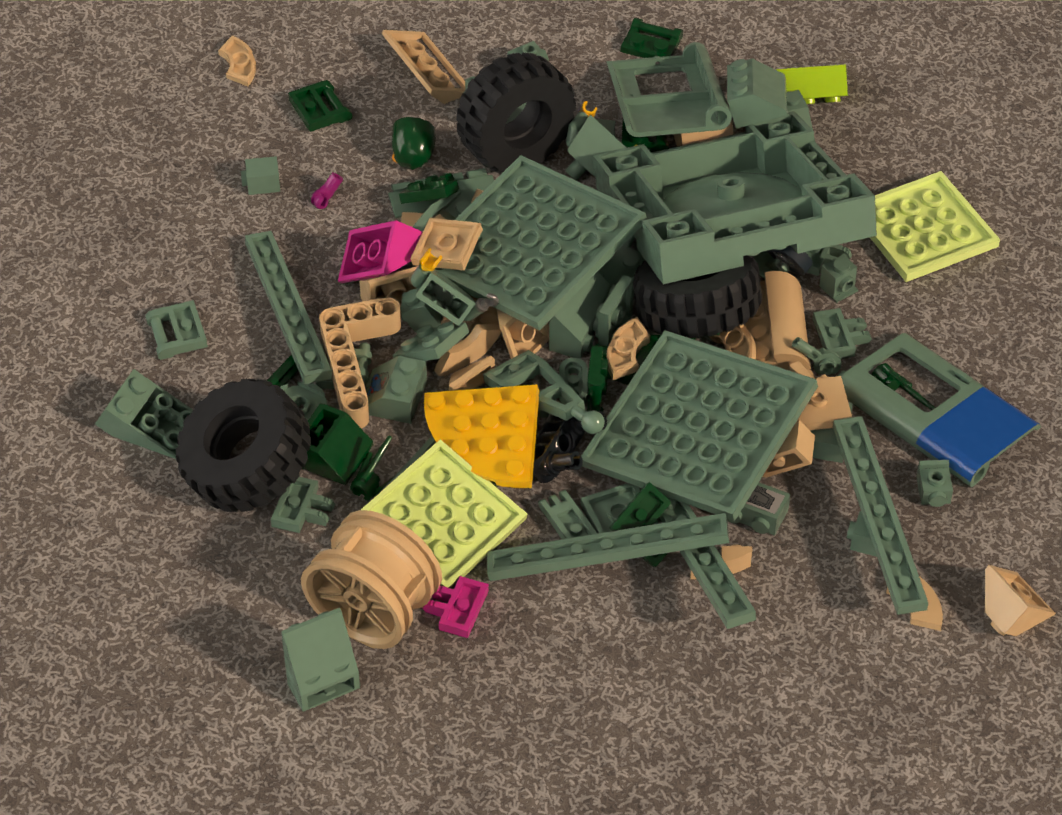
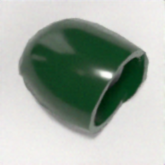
[392,117,436,170]

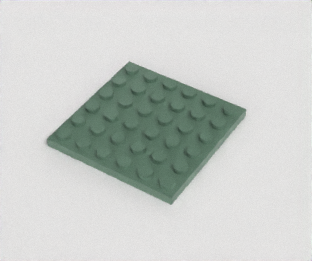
[415,155,647,331]
[581,330,818,521]

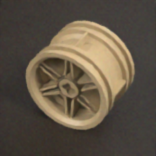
[301,510,442,649]

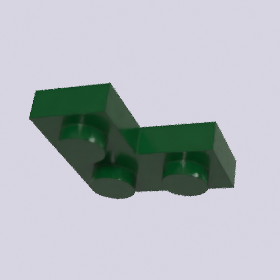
[609,482,671,568]

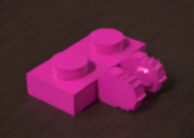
[422,576,489,638]

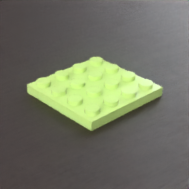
[869,171,1000,282]
[361,439,528,589]

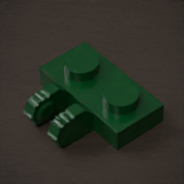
[399,173,459,204]

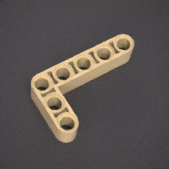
[319,297,401,428]

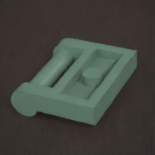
[145,300,208,360]

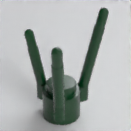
[871,363,936,410]
[350,435,395,501]

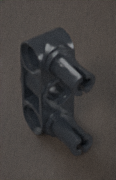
[533,411,607,483]

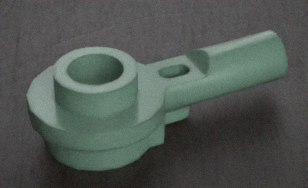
[792,337,842,375]

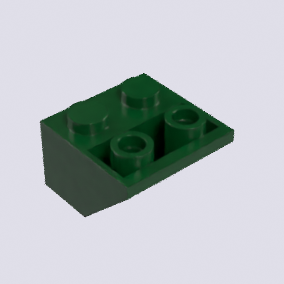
[302,403,373,486]

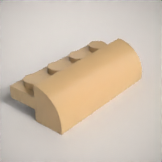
[745,271,811,370]

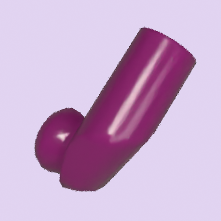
[311,172,343,209]

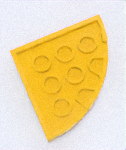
[424,384,540,488]

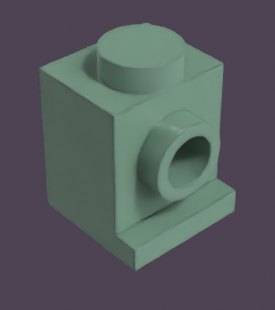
[819,254,858,303]
[916,460,953,507]

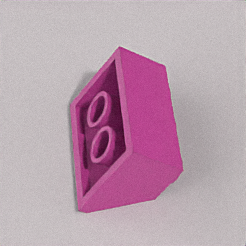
[338,220,423,283]

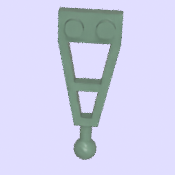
[483,350,605,434]

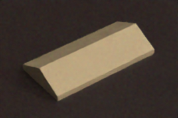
[382,30,465,104]

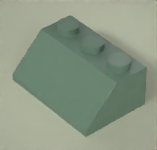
[727,58,788,129]
[549,272,611,359]

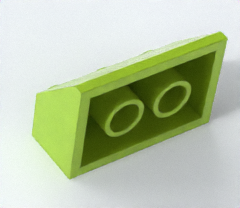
[775,64,848,104]

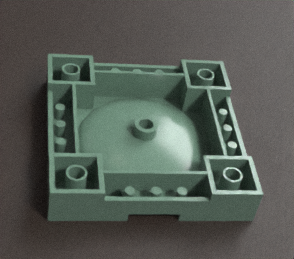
[593,111,877,284]

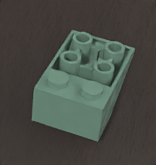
[95,369,193,459]
[281,607,360,712]

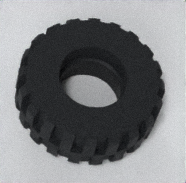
[456,53,576,173]
[633,255,762,338]
[176,379,311,512]

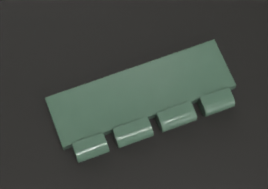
[388,168,494,218]

